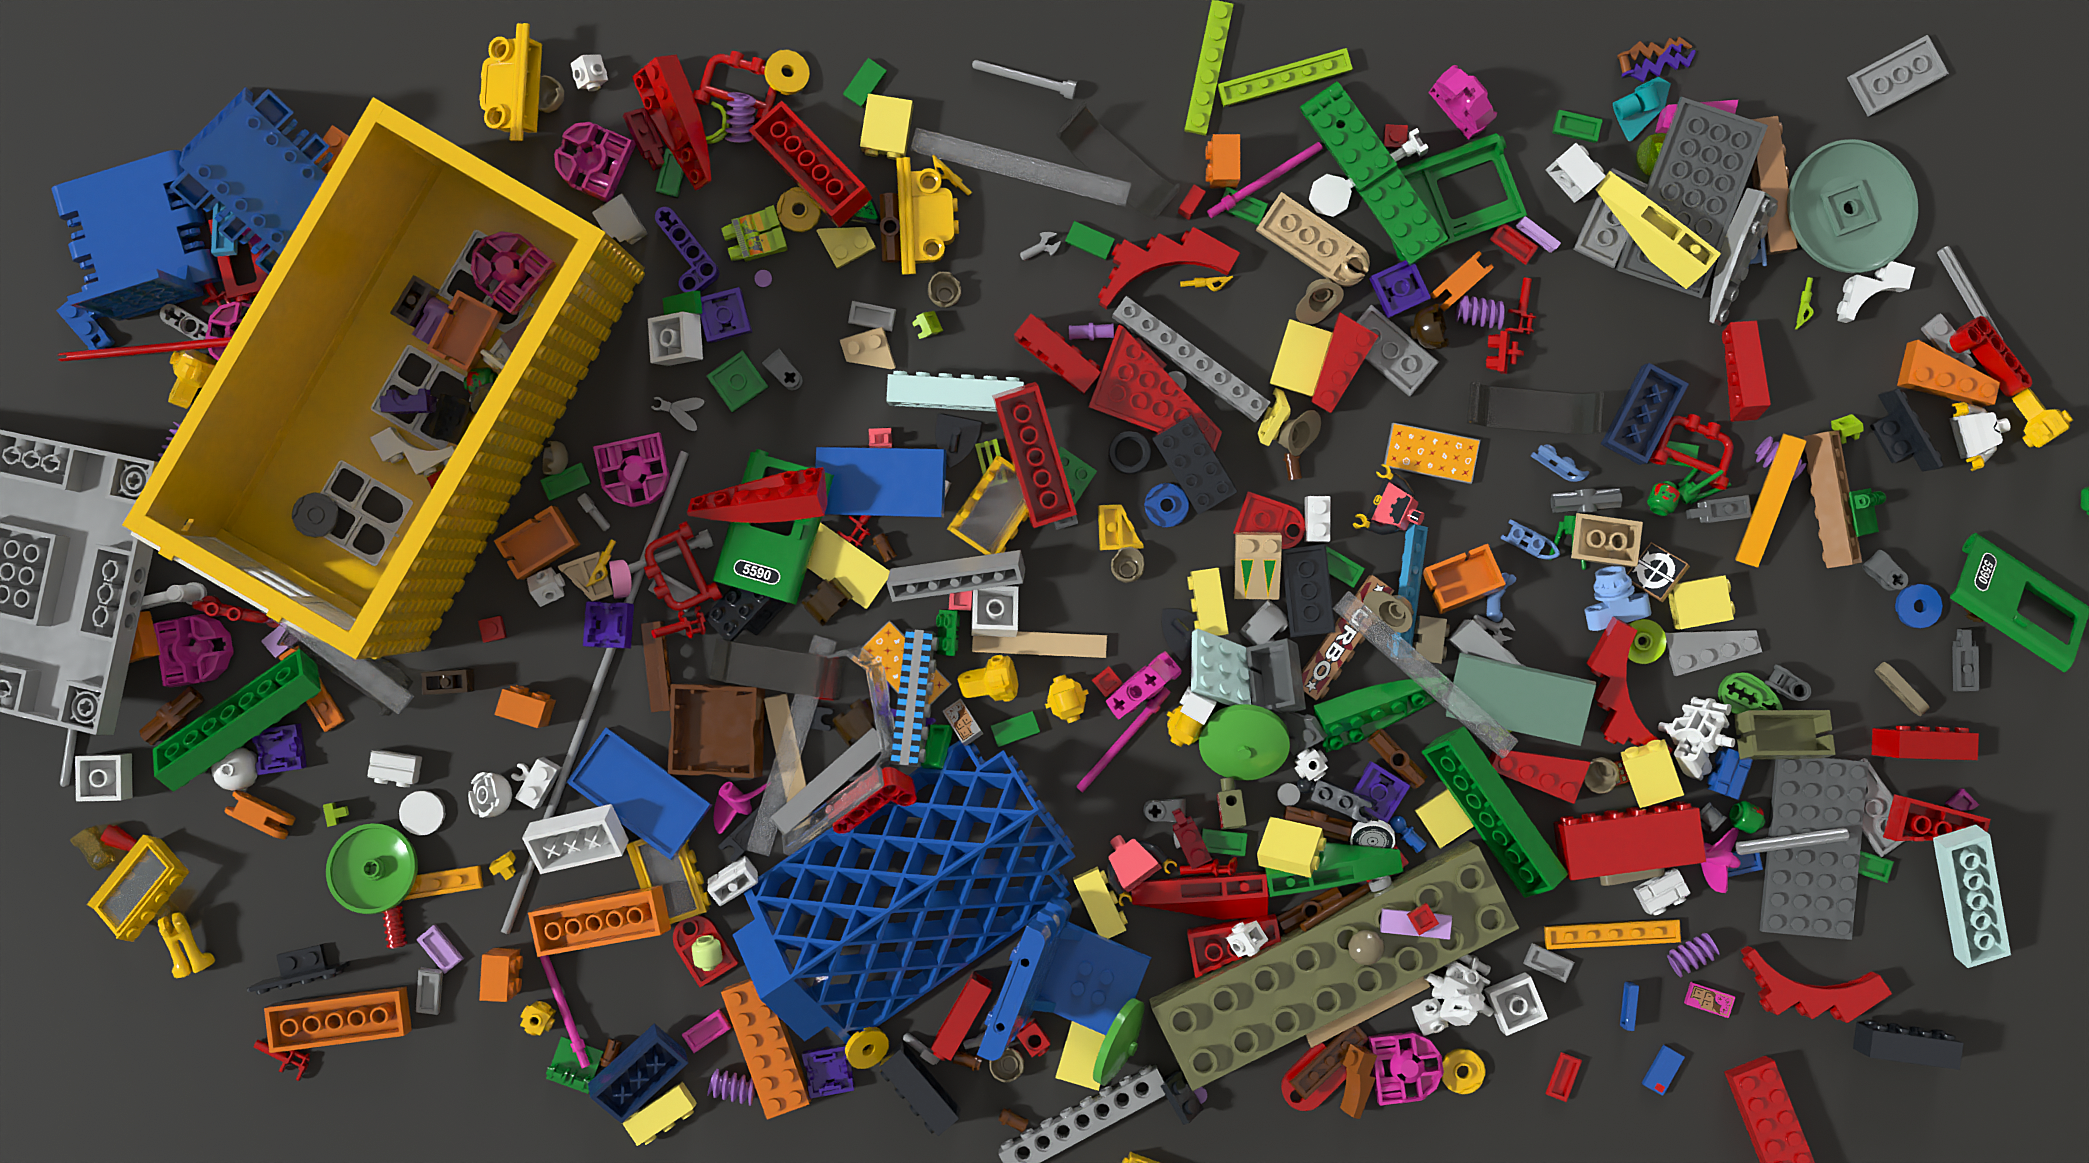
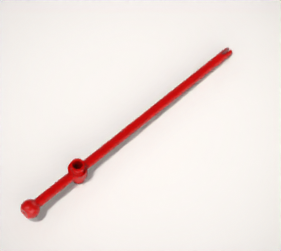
[57,336,233,362]

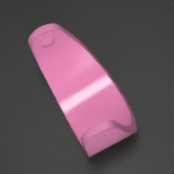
[609,560,631,599]

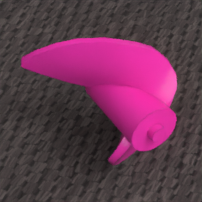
[713,781,771,834]
[1701,827,1741,893]

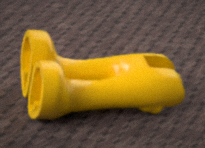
[158,912,215,978]

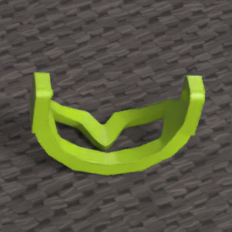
[706,101,730,144]

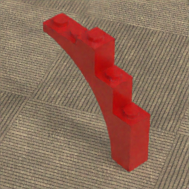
[1097,227,1240,309]
[1587,617,1673,753]
[1740,946,1892,1023]

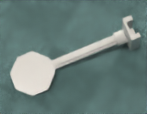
[1309,128,1428,217]

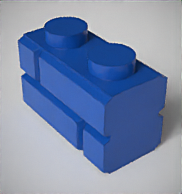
[1707,747,1753,800]

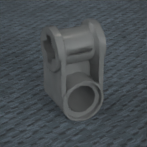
[762,348,803,391]
[1862,550,1908,591]
[1764,664,1811,701]
[1143,798,1186,822]
[1700,802,1727,835]

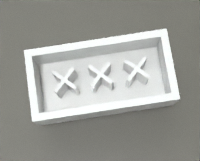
[522,804,629,874]

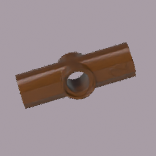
[880,193,902,263]
[139,686,204,745]
[1367,728,1428,790]
[1283,806,1352,841]
[1276,887,1343,934]

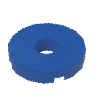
[1144,483,1189,528]
[1895,584,1943,628]

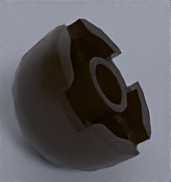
[1410,303,1449,350]

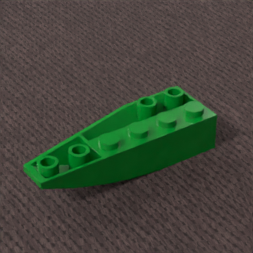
[1314,677,1448,753]
[1265,842,1403,897]

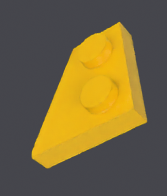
[1098,505,1144,550]

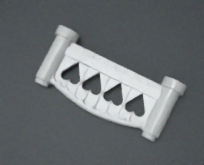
[141,582,207,610]

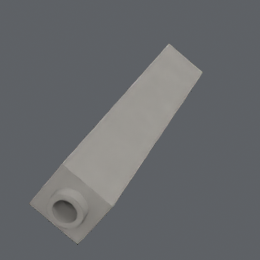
[769,728,888,835]

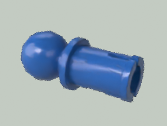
[1389,816,1427,853]

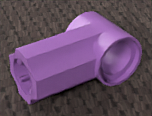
[412,297,454,344]

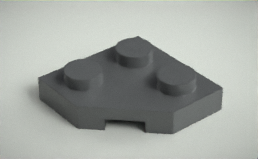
[1277,711,1328,756]

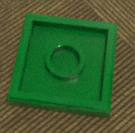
[707,350,769,413]

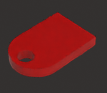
[1233,491,1305,549]
[673,914,739,987]
[1281,1042,1347,1111]

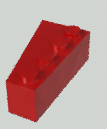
[1311,313,1379,413]
[1014,314,1101,395]
[1489,748,1591,804]

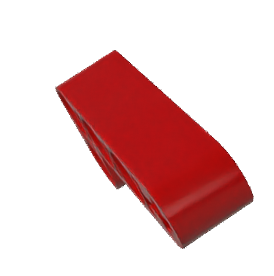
[1949,316,2032,397]
[830,767,917,834]

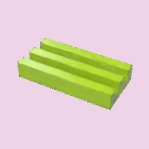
[975,439,1008,487]

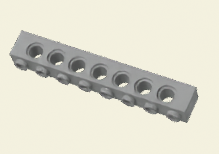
[1112,296,1271,422]
[999,1064,1165,1163]

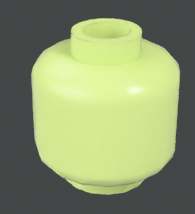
[692,935,723,971]

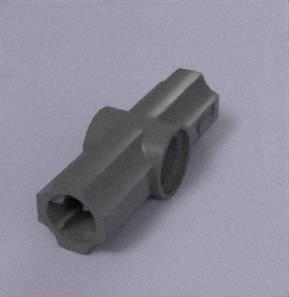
[1550,488,1622,513]

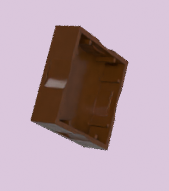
[668,683,765,778]

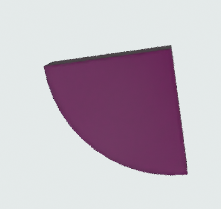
[1945,788,1979,811]

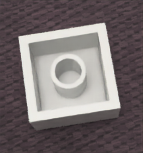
[1546,143,1606,203]
[648,312,703,366]
[971,586,1018,637]
[75,754,133,801]
[1484,972,1548,1036]

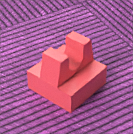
[869,428,892,448]
[949,590,973,611]

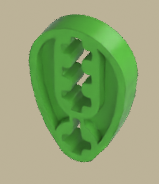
[1718,672,1783,715]

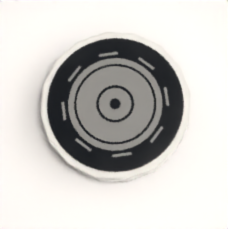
[1350,820,1395,848]

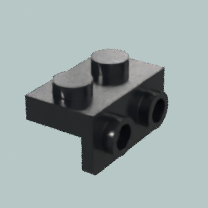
[428,393,473,445]
[1160,1070,1204,1125]

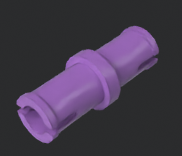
[1069,323,1114,341]

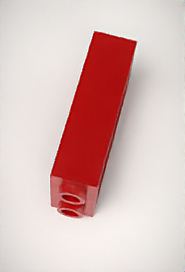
[208,219,268,303]
[931,971,993,1061]

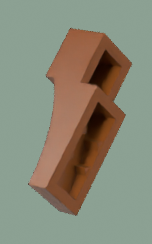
[1340,1044,1377,1119]

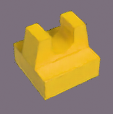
[489,851,516,880]

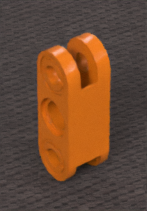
[1429,251,1494,311]
[225,790,296,840]

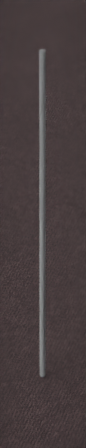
[501,451,689,934]

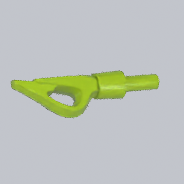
[1795,277,1813,330]

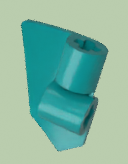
[1613,77,1671,141]

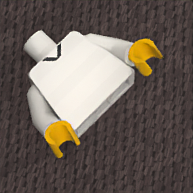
[1949,402,2010,471]

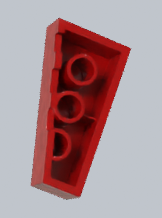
[1722,321,1771,422]
[1872,726,1979,760]
[1883,794,1991,841]
[1187,914,1281,978]

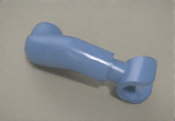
[1487,573,1516,622]

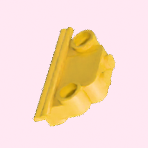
[480,23,542,141]
[897,157,959,275]

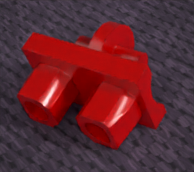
[1486,331,1524,374]

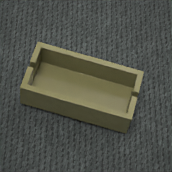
[1734,710,1835,760]

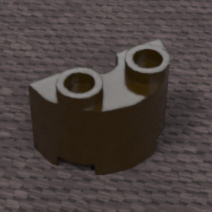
[801,578,853,626]
[832,698,883,747]

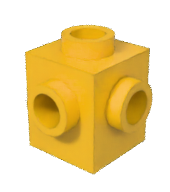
[520,1001,556,1036]

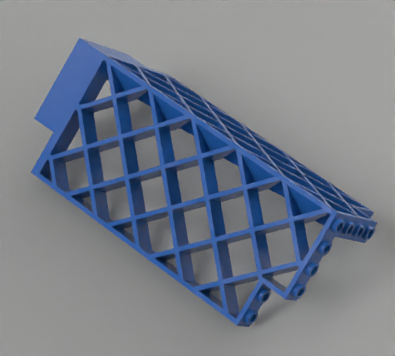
[733,740,1076,1044]

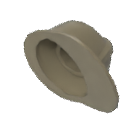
[1296,278,1344,325]
[1276,410,1321,456]
[1363,591,1414,633]

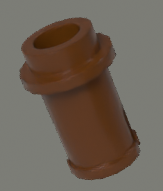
[1283,453,1302,480]
[872,532,897,562]
[600,1038,623,1067]
[953,1049,983,1072]
[998,1108,1028,1133]

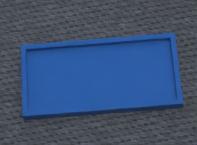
[816,447,947,517]
[566,728,712,860]

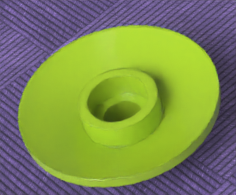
[1628,619,1666,664]

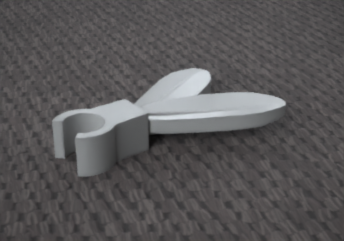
[652,397,705,431]

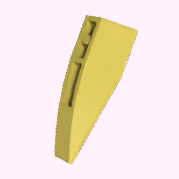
[1595,171,1721,289]

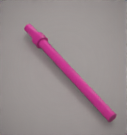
[1207,142,1323,218]
[1076,687,1171,793]
[534,943,590,1068]

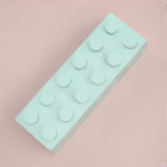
[887,371,1024,412]
[1933,825,2011,968]

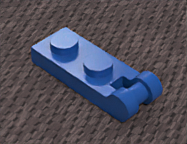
[56,301,116,350]

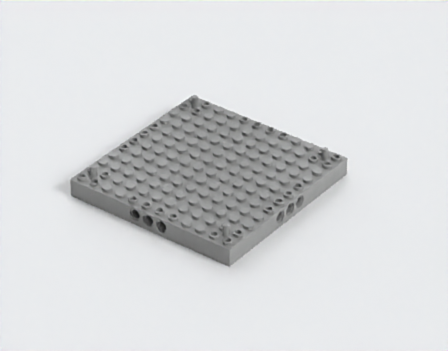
[0,430,159,735]

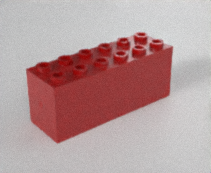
[1553,801,1706,880]

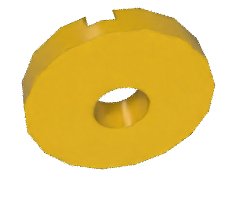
[764,50,810,95]
[777,187,821,232]
[845,1027,889,1069]
[1441,1048,1486,1094]

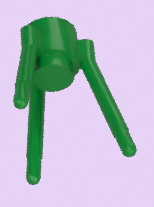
[1677,468,1731,504]
[1549,516,1586,570]

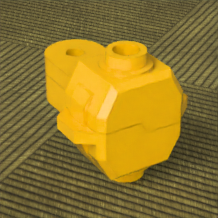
[168,349,217,409]
[2012,388,2073,448]
[957,655,1018,701]
[1045,675,1089,723]
[1166,705,1203,747]

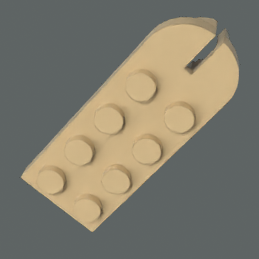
[1256,192,1370,287]

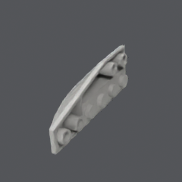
[1709,188,1778,326]
[1446,619,1526,667]

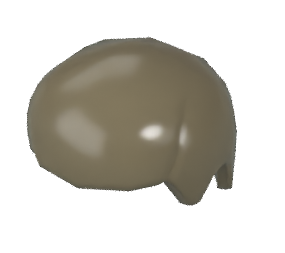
[538,75,564,113]
[928,272,962,308]
[543,441,569,475]
[1111,547,1145,583]
[1584,757,1620,794]
[1348,930,1385,965]
[990,1048,1024,1082]

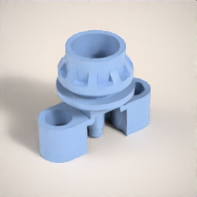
[1585,566,1652,631]

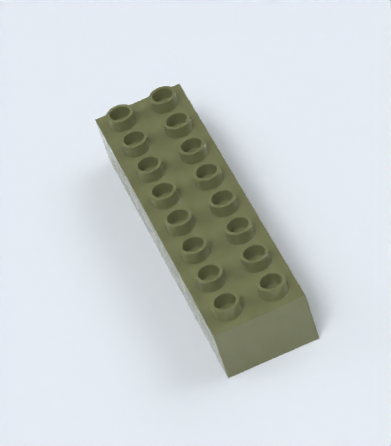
[1149,841,1519,1091]

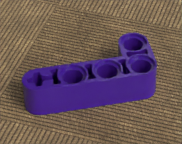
[655,207,720,293]

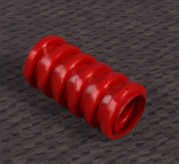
[382,905,407,949]

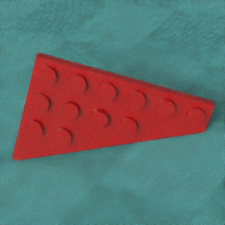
[1089,325,1222,451]

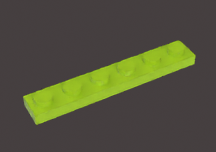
[1184,0,1234,136]
[1218,48,1353,107]

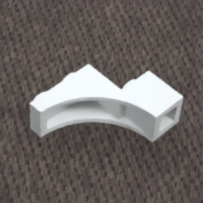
[1837,261,1915,323]
[370,427,457,477]

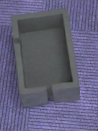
[1246,639,1306,715]

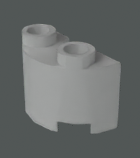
[1239,599,1289,646]

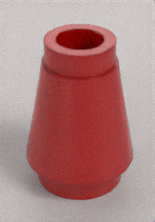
[100,824,138,852]

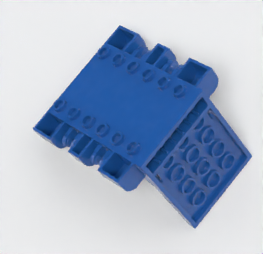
[170,87,333,275]
[51,150,223,321]
[977,895,1152,1061]

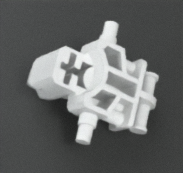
[1658,697,1735,781]
[1424,954,1494,1026]

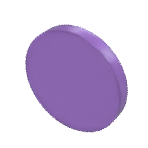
[755,270,772,287]
[1194,1087,1207,1104]

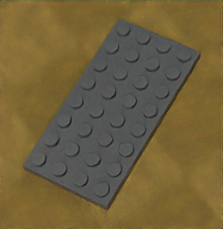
[1616,97,1768,298]
[1759,758,1869,940]

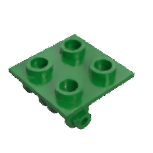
[1058,446,1097,505]
[1848,488,1886,536]
[936,610,960,656]
[546,1036,604,1094]

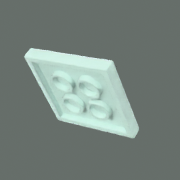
[1191,628,1251,706]

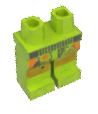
[721,205,788,262]

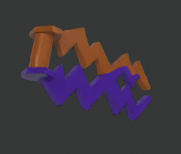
[1617,37,1696,82]

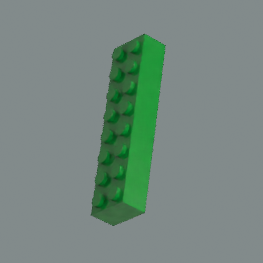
[153,648,321,792]
[1421,726,1568,898]

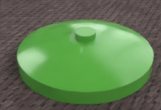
[1199,704,1290,780]
[326,823,418,914]
[1093,998,1144,1085]

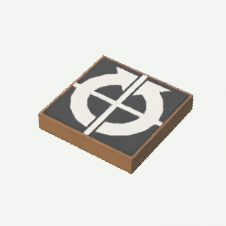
[1627,542,1690,602]

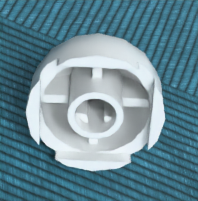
[211,747,258,791]
[468,772,512,817]

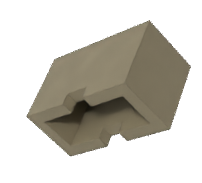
[1411,616,1449,664]

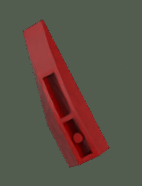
[632,54,711,190]
[687,467,827,523]
[1131,871,1268,920]

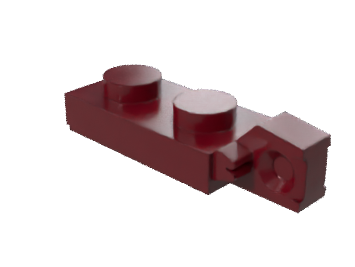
[623,108,665,170]
[1172,808,1212,870]

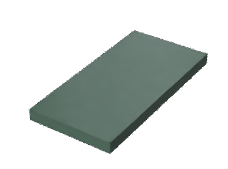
[1446,653,1596,746]

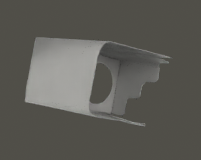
[592,194,648,244]

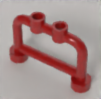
[693,51,777,120]
[1649,414,1734,490]
[644,521,723,611]
[192,596,282,628]

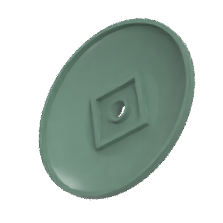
[1787,139,1918,273]

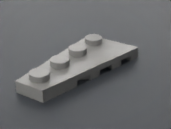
[1665,630,1762,676]

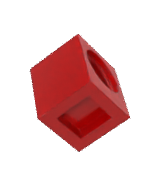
[1017,1018,1050,1057]

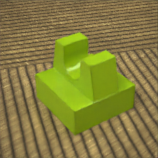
[912,311,943,339]
[1831,414,1864,444]
[323,802,349,827]

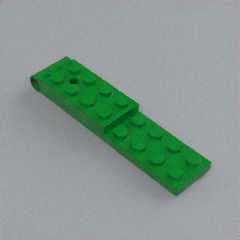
[1299,81,1449,266]

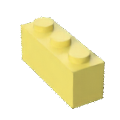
[1187,568,1228,636]
[1073,866,1128,939]
[623,1081,697,1146]

